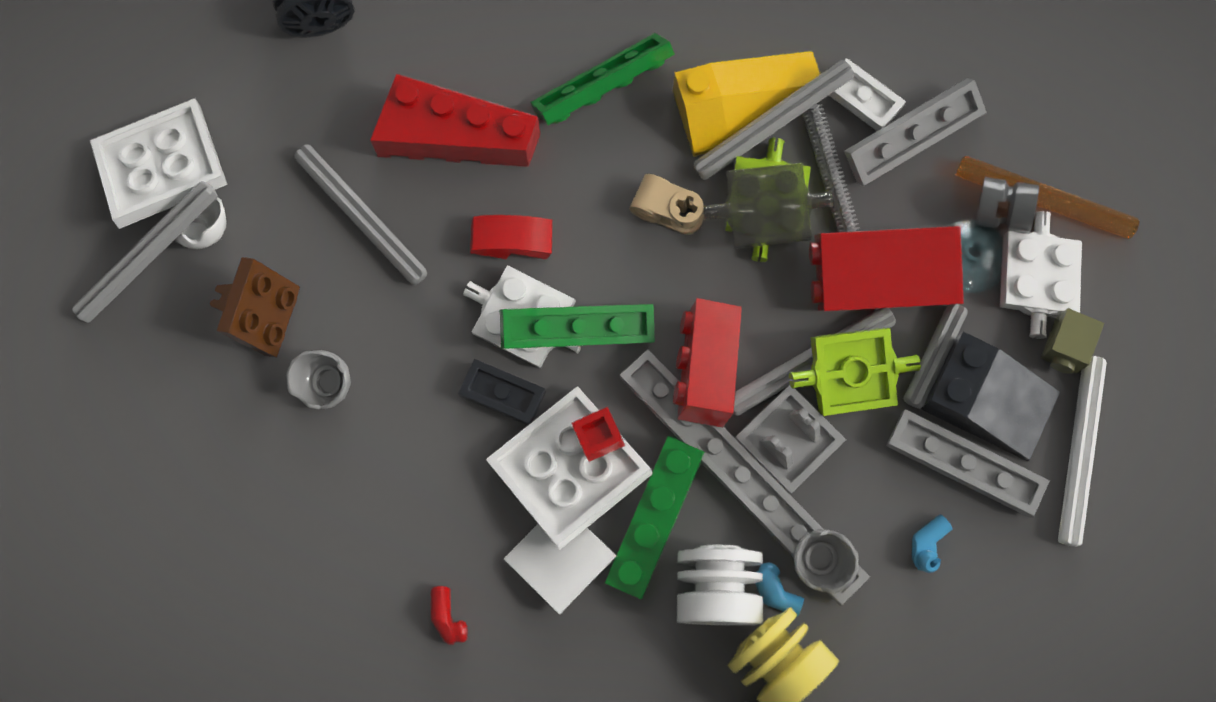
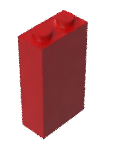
[809,226,964,311]

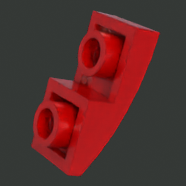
[470,215,552,259]

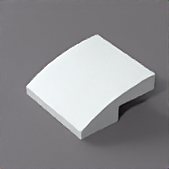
[504,524,616,614]

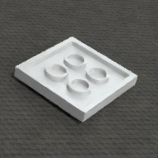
[90,98,227,229]
[486,386,653,550]

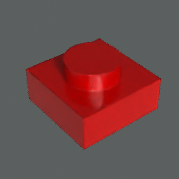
[571,406,625,462]

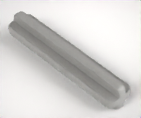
[903,304,968,409]

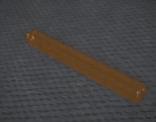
[956,156,1140,239]

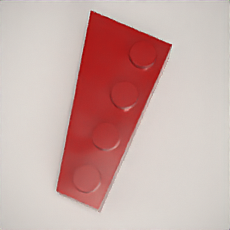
[370,74,540,167]

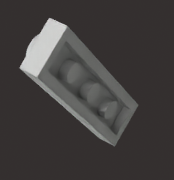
[844,78,987,186]
[886,409,1050,518]

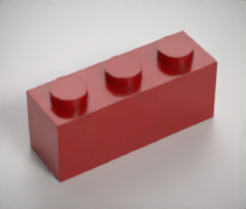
[673,298,742,428]

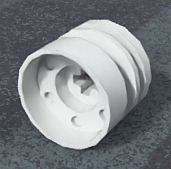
[677,545,763,625]

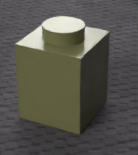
[1041,308,1105,374]

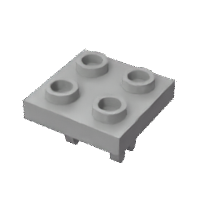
[735,385,846,495]

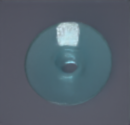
[948,220,1003,293]

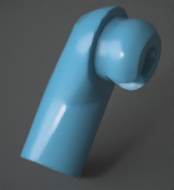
[912,514,953,573]
[755,562,804,617]

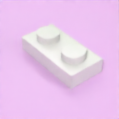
[829,58,906,131]

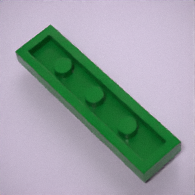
[530,33,675,125]
[499,304,655,349]
[605,436,705,600]

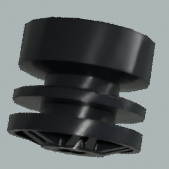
[273,0,355,37]

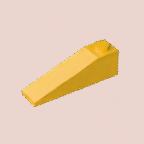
[673,51,820,157]

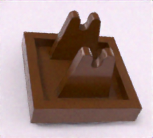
[210,257,300,358]

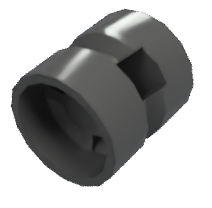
[975,177,1039,234]

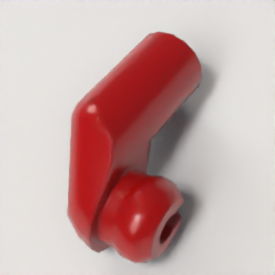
[431,586,468,646]

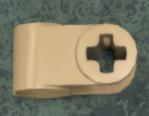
[629,174,704,235]

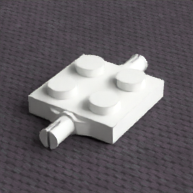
[1000,211,1082,339]
[463,265,581,368]

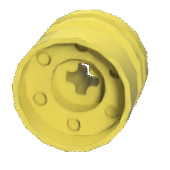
[727,607,839,702]

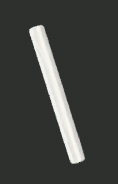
[1058,356,1107,547]

